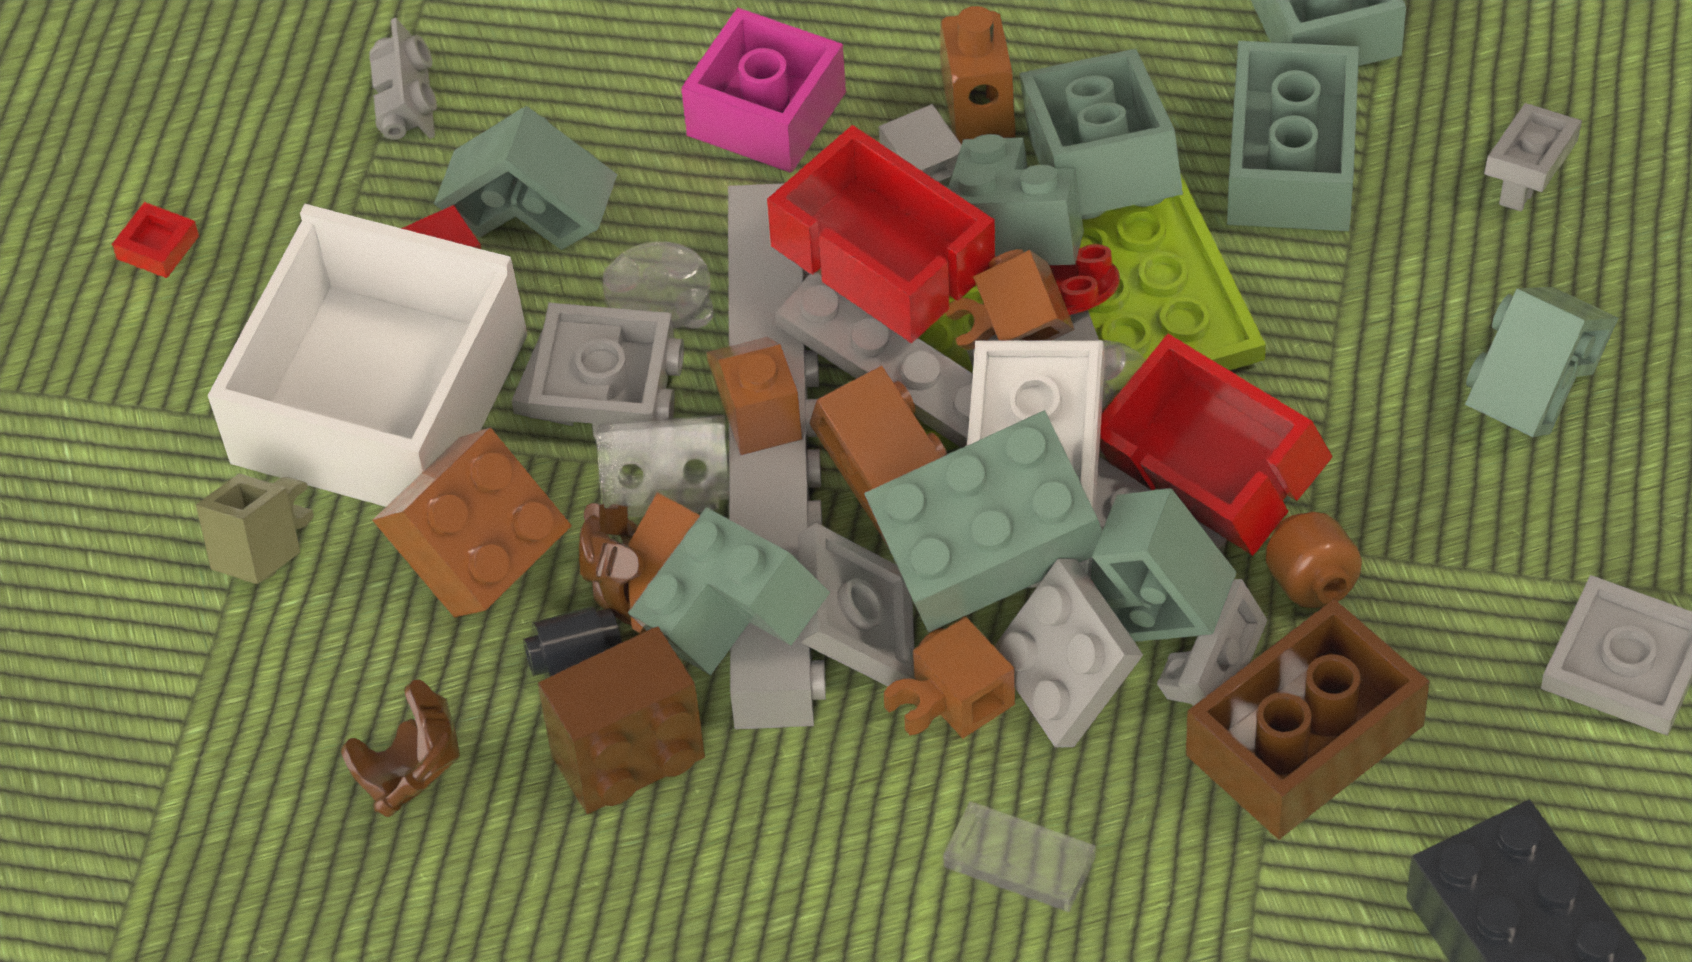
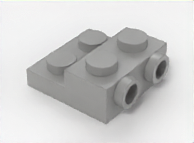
[527,303,684,443]

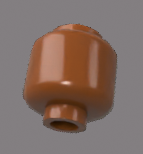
[1265,511,1362,609]

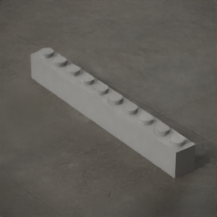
[728,183,826,729]

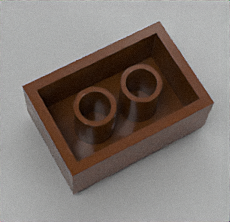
[1186,599,1430,840]

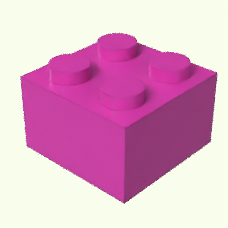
[681,7,846,173]

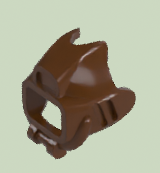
[579,503,644,626]
[341,679,460,817]

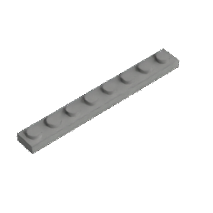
[775,272,1227,554]

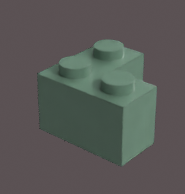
[434,105,617,250]
[948,134,1084,265]
[1465,287,1619,437]
[1091,488,1236,642]
[628,507,830,675]

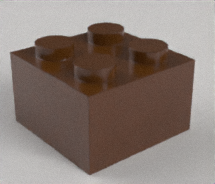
[538,626,705,814]

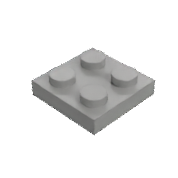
[798,523,915,686]
[994,558,1143,747]
[1541,575,1692,736]

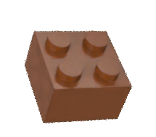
[372,427,572,618]

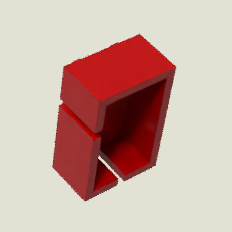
[767,125,995,344]
[1099,333,1333,556]

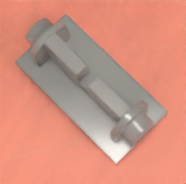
[369,18,437,140]

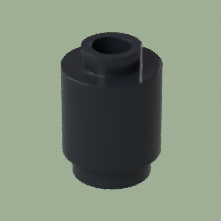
[523,606,622,678]

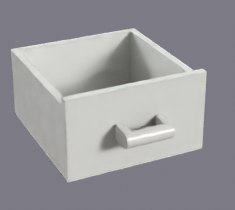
[208,204,528,507]

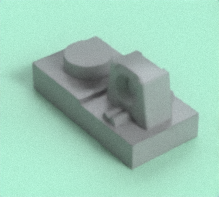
[1484,103,1582,211]
[1157,579,1267,706]

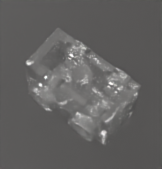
[596,415,729,517]

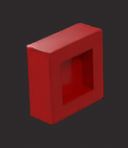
[112,202,199,278]

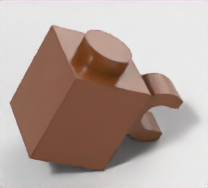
[945,249,1075,350]
[883,616,1015,739]

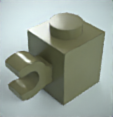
[196,473,314,584]

